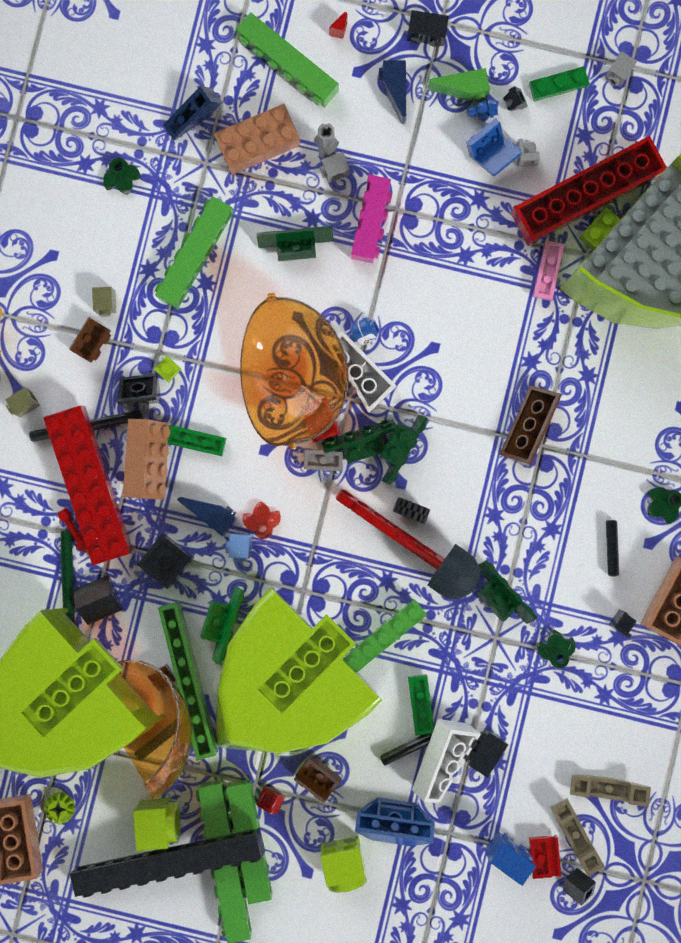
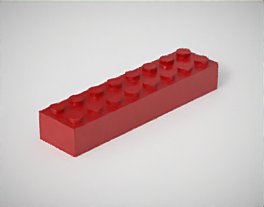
[510,136,667,246]
[43,405,133,566]

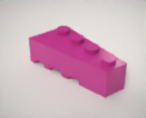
[351,174,393,264]

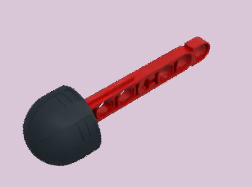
[335,489,480,599]

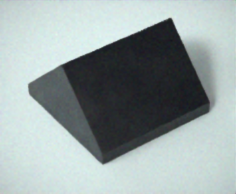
[117,373,161,407]
[73,575,124,625]

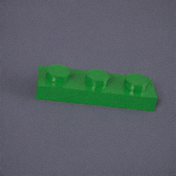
[529,66,590,102]
[167,425,227,457]
[408,674,434,736]

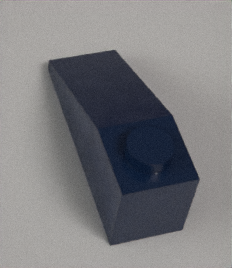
[379,60,406,124]
[163,86,222,140]
[177,497,238,536]

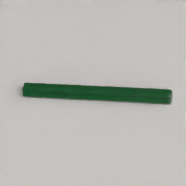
[60,530,75,624]

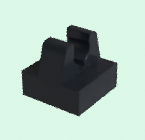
[503,86,528,111]

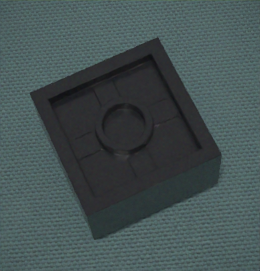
[137,534,195,589]

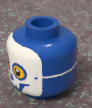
[350,317,379,346]

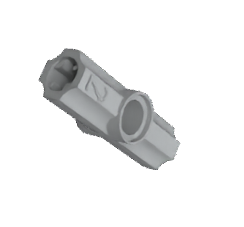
[314,123,339,159]

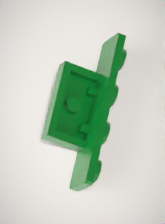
[200,586,244,665]

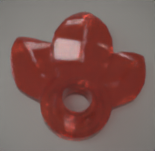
[242,501,281,539]

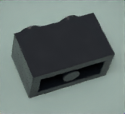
[407,10,449,47]
[466,728,508,778]

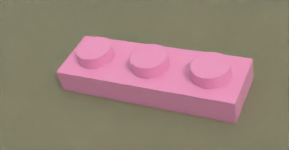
[533,240,565,301]

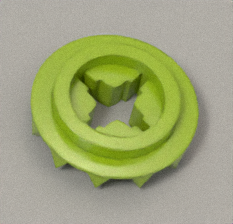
[43,792,75,825]

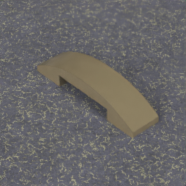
[569,774,651,807]
[550,798,605,876]

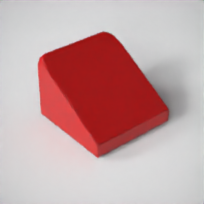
[329,12,348,39]
[256,787,285,814]

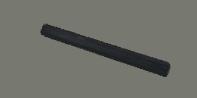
[29,410,142,442]

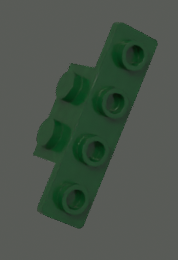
[256,226,334,261]
[379,415,428,485]
[321,419,396,464]
[477,560,537,624]

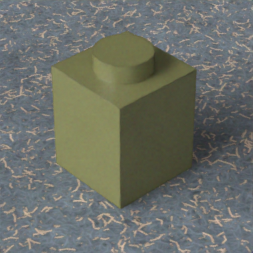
[92,287,116,317]
[5,387,40,417]

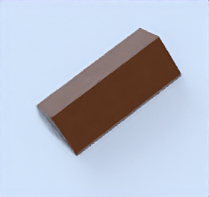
[500,385,562,467]

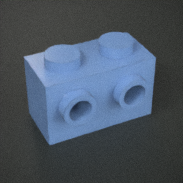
[225,533,253,562]

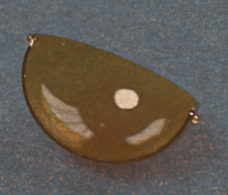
[240,293,349,449]
[118,660,192,800]

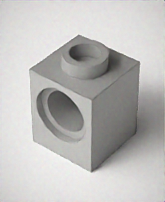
[605,51,637,87]
[320,152,350,183]

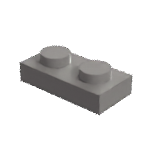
[304,450,343,471]

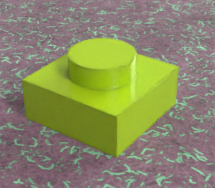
[154,356,182,383]

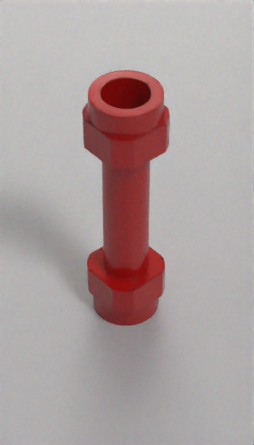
[57,508,87,553]

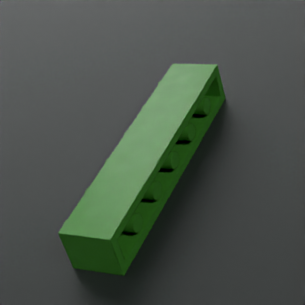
[236,12,339,108]
[155,196,234,310]
[224,778,273,904]

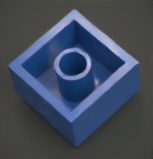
[484,831,536,886]

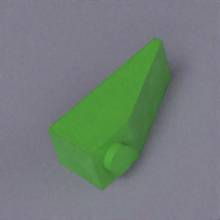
[428,68,490,102]

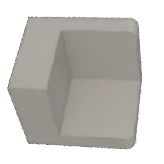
[516,139,540,167]

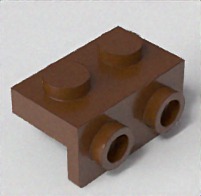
[68,317,111,363]
[294,755,342,803]

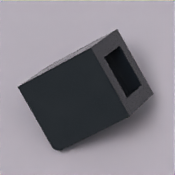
[608,609,637,638]
[563,868,596,906]

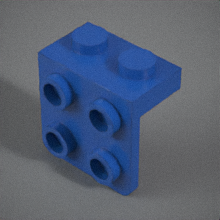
[466,118,521,176]

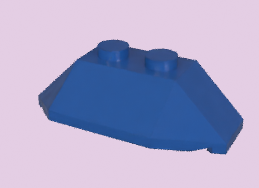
[355,797,435,846]

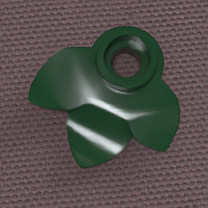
[103,158,141,195]
[648,487,681,524]
[536,630,576,669]

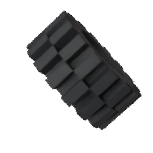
[393,497,430,524]

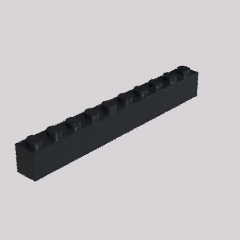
[70,828,265,898]

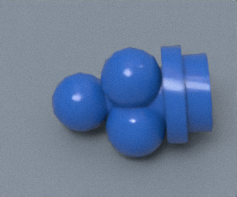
[467,98,498,122]

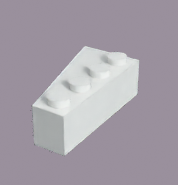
[328,331,397,413]
[412,719,481,803]

